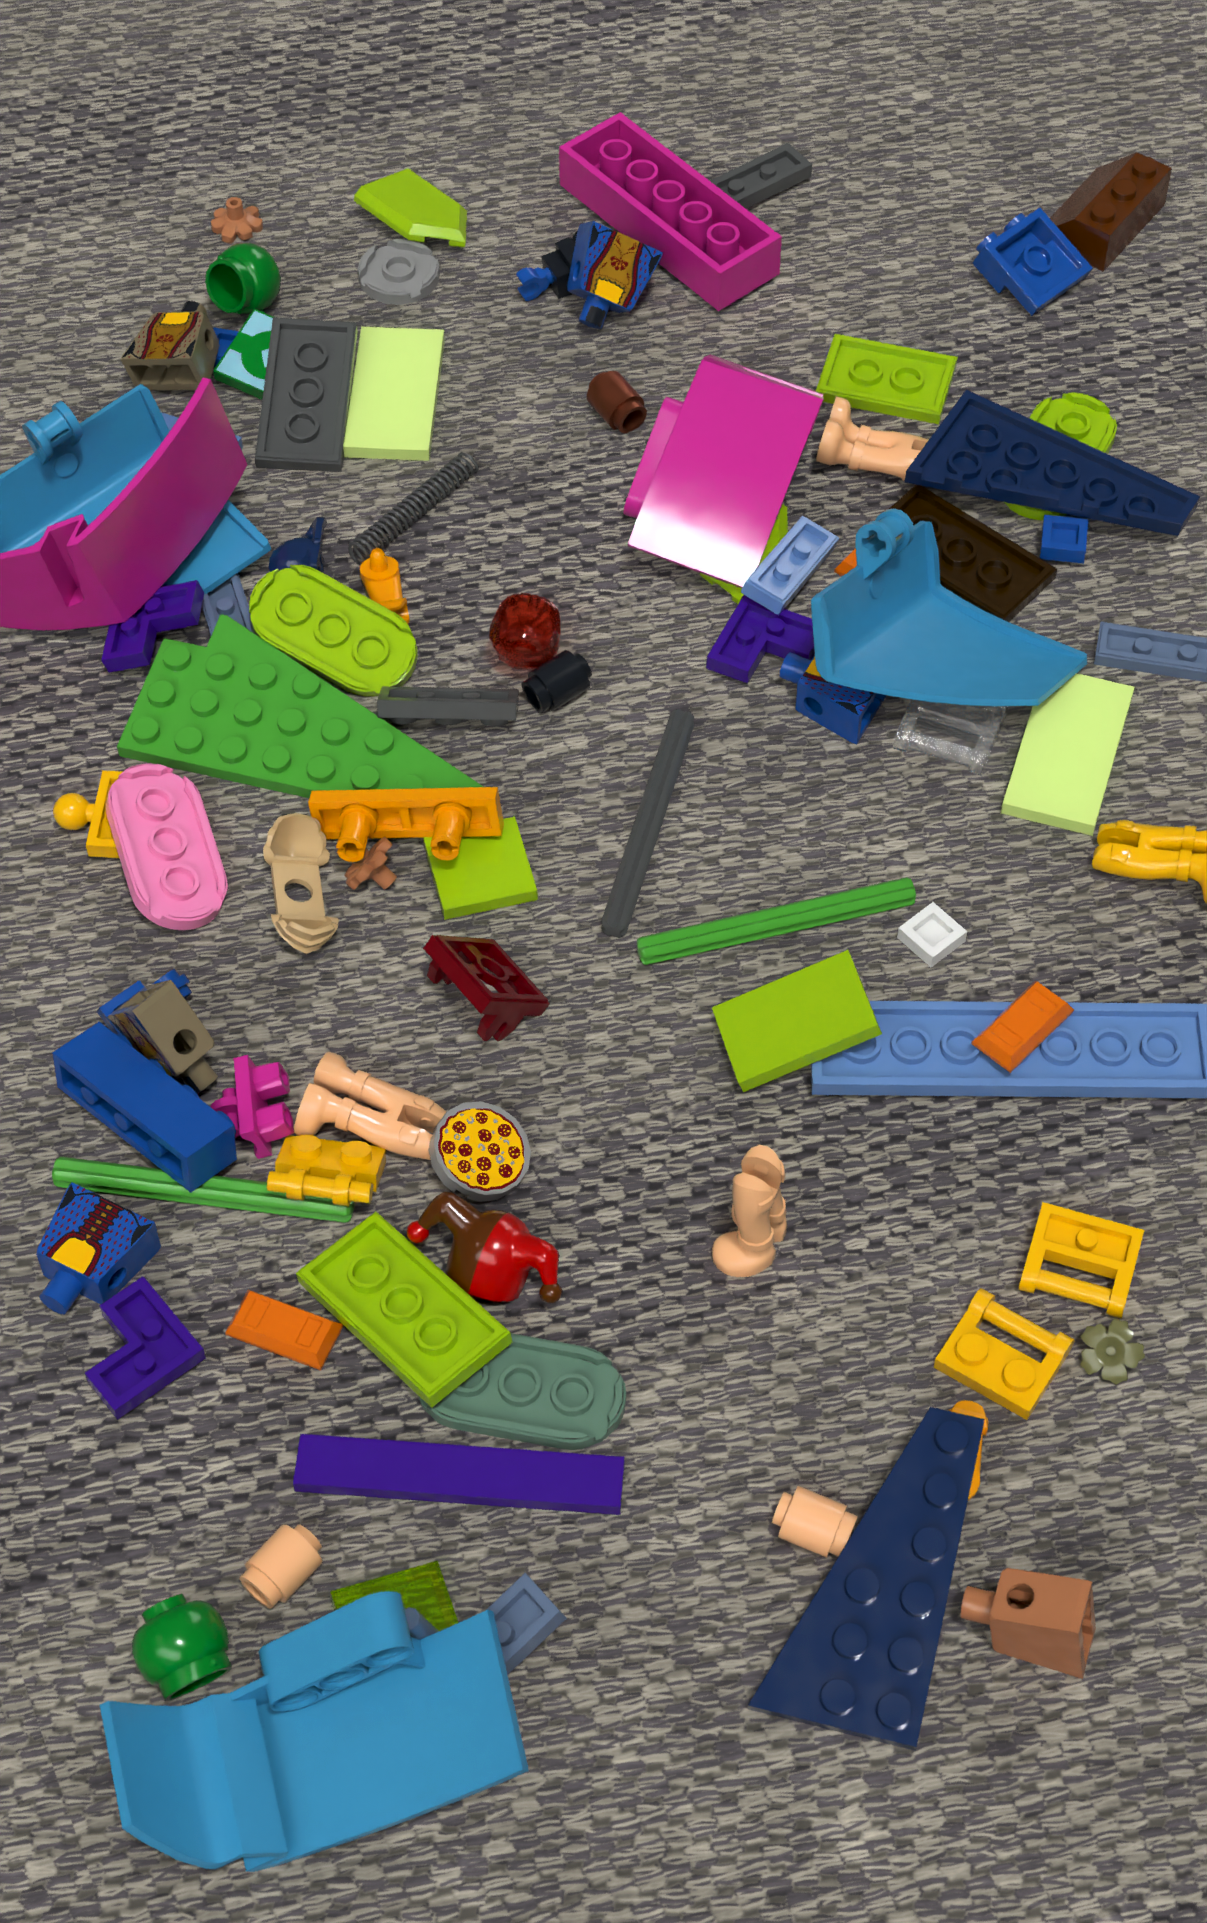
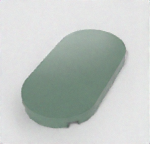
[418,1333,626,1450]

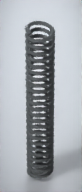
[348,453,479,565]

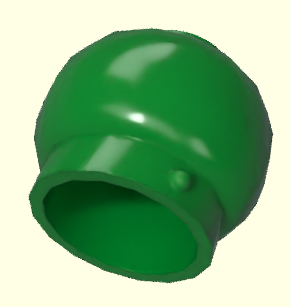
[205,243,281,314]
[132,1594,232,1701]

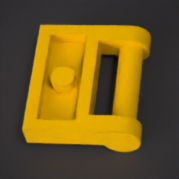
[1018,1202,1144,1319]
[934,1288,1075,1420]

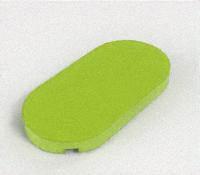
[1004,393,1117,520]
[249,565,417,697]

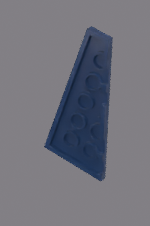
[904,390,1200,536]
[748,1407,985,1751]

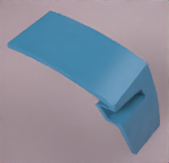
[100,1591,529,1872]

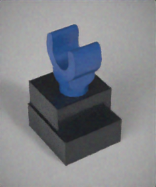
[516,237,575,301]

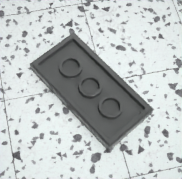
[255,317,358,472]

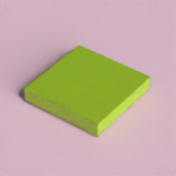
[423,816,538,920]

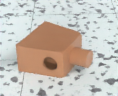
[961,1568,1096,1679]

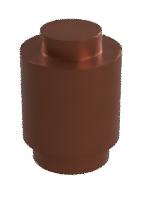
[586,371,647,433]

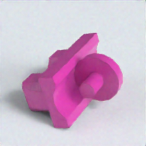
[210,1055,294,1159]

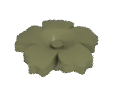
[1080,1318,1145,1385]

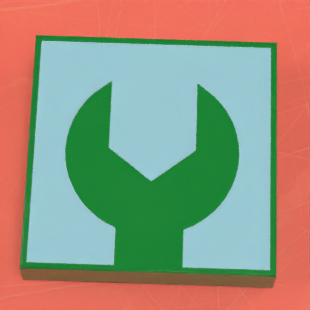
[213,309,273,400]

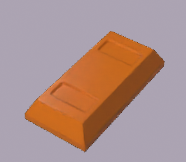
[971,981,1074,1073]
[225,1289,343,1371]

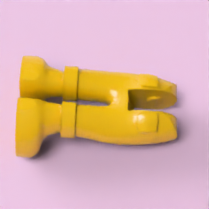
[1092,820,1207,904]

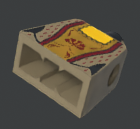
[121,301,219,390]
[107,980,218,1093]

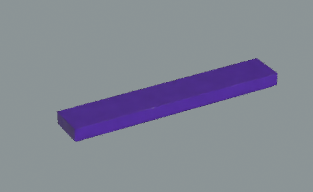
[293,1434,625,1515]

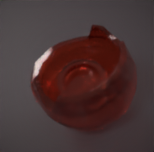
[489,593,561,670]

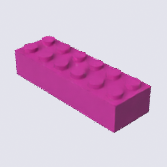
[559,112,782,311]

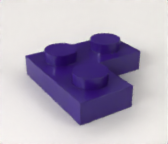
[101,580,204,673]
[706,595,815,683]
[85,1276,206,1420]

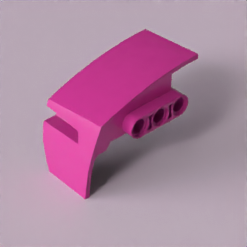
[623,354,824,588]
[0,377,248,630]

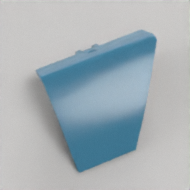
[0,384,271,594]
[811,508,1087,706]

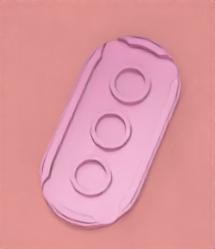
[106,763,228,930]

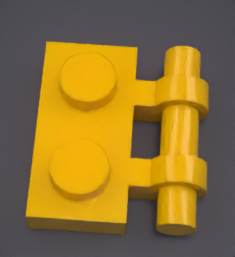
[267,1135,386,1206]

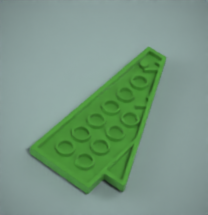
[117,614,484,798]

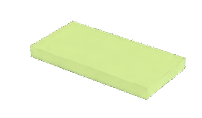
[343,327,445,461]
[1001,673,1134,836]

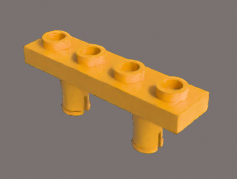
[308,787,504,862]

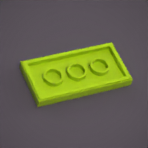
[296,1211,513,1408]

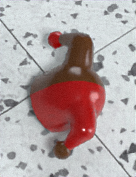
[407,1192,563,1303]

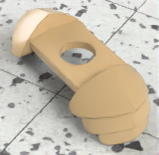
[263,813,339,954]

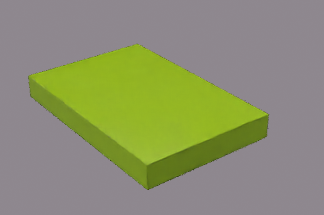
[816,334,957,425]
[712,950,882,1092]

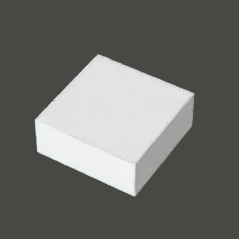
[897,902,967,967]

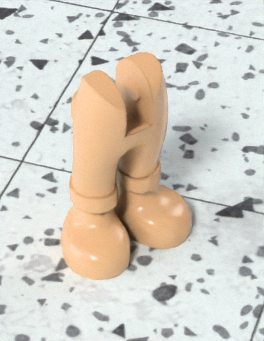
[816,397,928,481]
[294,1051,447,1160]
[712,1145,787,1277]

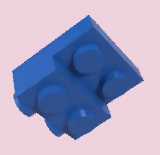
[972,207,1093,316]

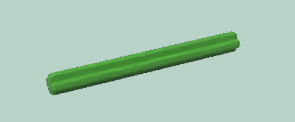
[637,877,916,965]
[52,1157,355,1223]

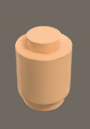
[772,1486,858,1558]
[239,1524,322,1609]

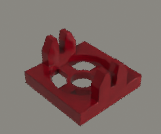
[423,935,550,1041]

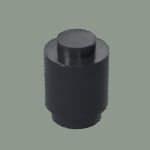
[521,650,592,713]

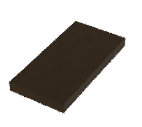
[867,485,1057,622]

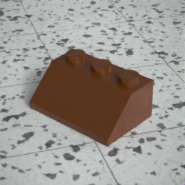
[1050,152,1172,272]

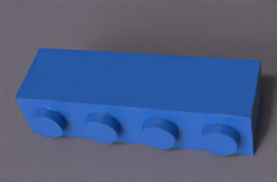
[52,1022,237,1193]

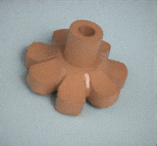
[211,197,263,243]
[344,837,397,890]

